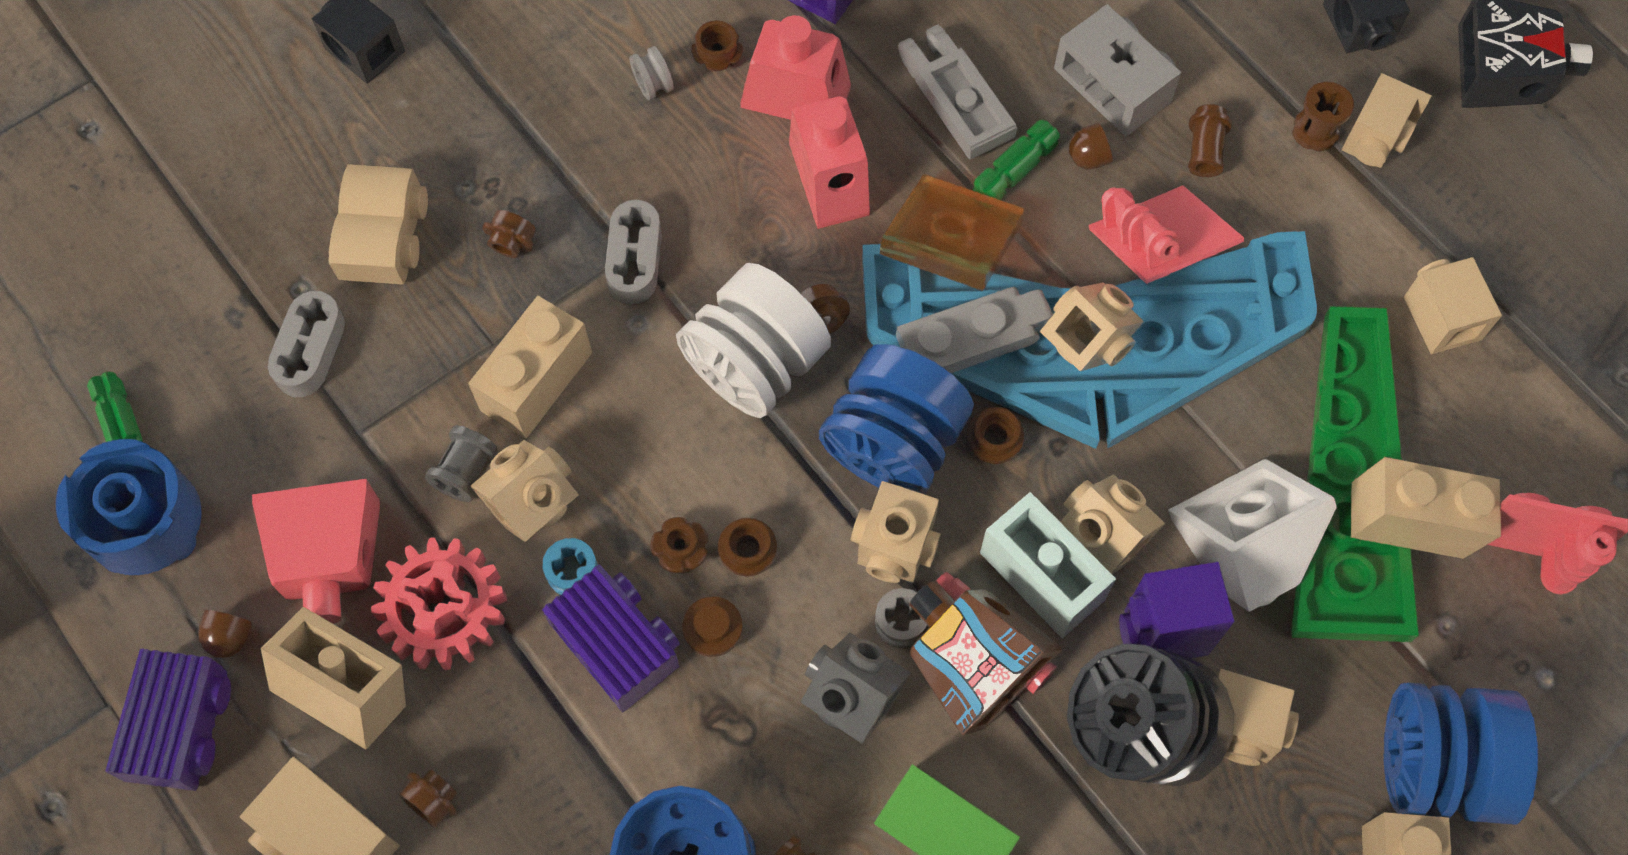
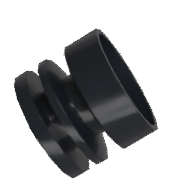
[1067,644,1235,787]

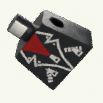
[1458,0,1593,108]

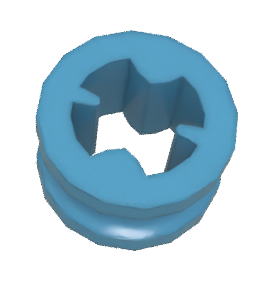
[542,538,598,595]

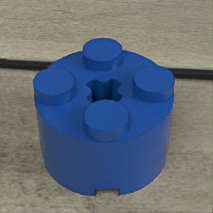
[56,439,202,575]

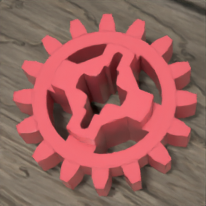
[371,538,507,670]

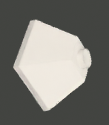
[1168,459,1337,612]

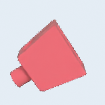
[740,15,851,120]
[789,96,870,229]
[252,479,380,624]

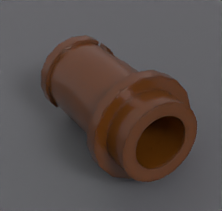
[1188,104,1232,178]

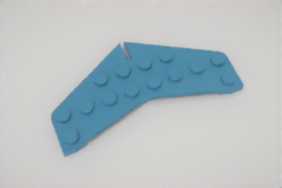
[862,231,1317,449]

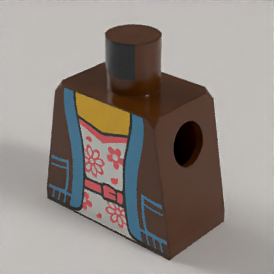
[909,580,1063,735]

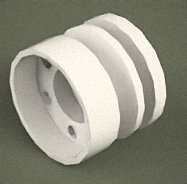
[676,263,831,418]

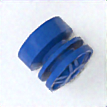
[819,344,974,495]
[1384,683,1538,825]
[609,786,757,855]

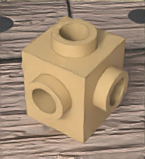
[1040,282,1144,372]
[471,440,579,542]
[1060,474,1165,575]
[851,481,941,583]

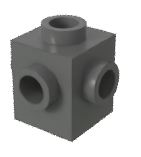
[801,632,911,744]

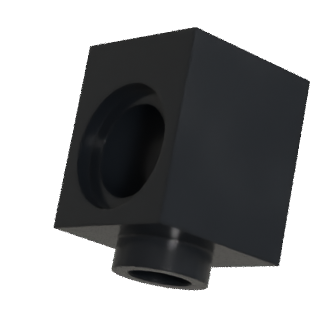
[311,0,405,84]
[1323,0,1410,54]

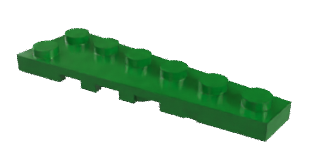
[1291,306,1419,642]

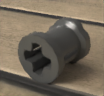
[425,425,498,502]

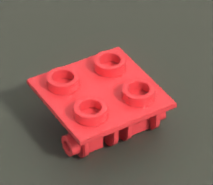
[1089,185,1244,284]
[1487,493,1628,595]

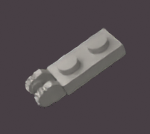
[898,24,1017,160]

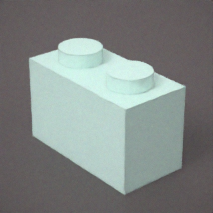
[980,492,1116,639]

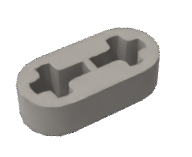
[605,200,662,305]
[267,291,345,397]

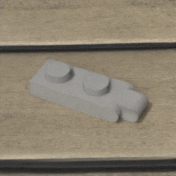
[896,287,1053,373]

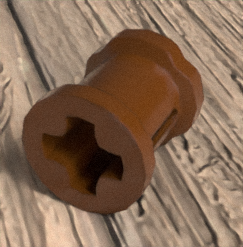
[1292,82,1354,152]

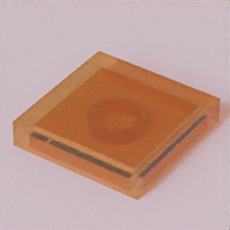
[879,174,1025,291]

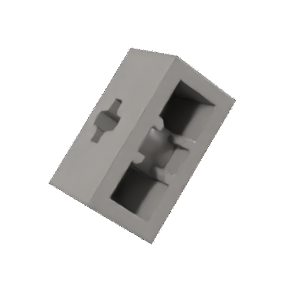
[1054,4,1182,137]

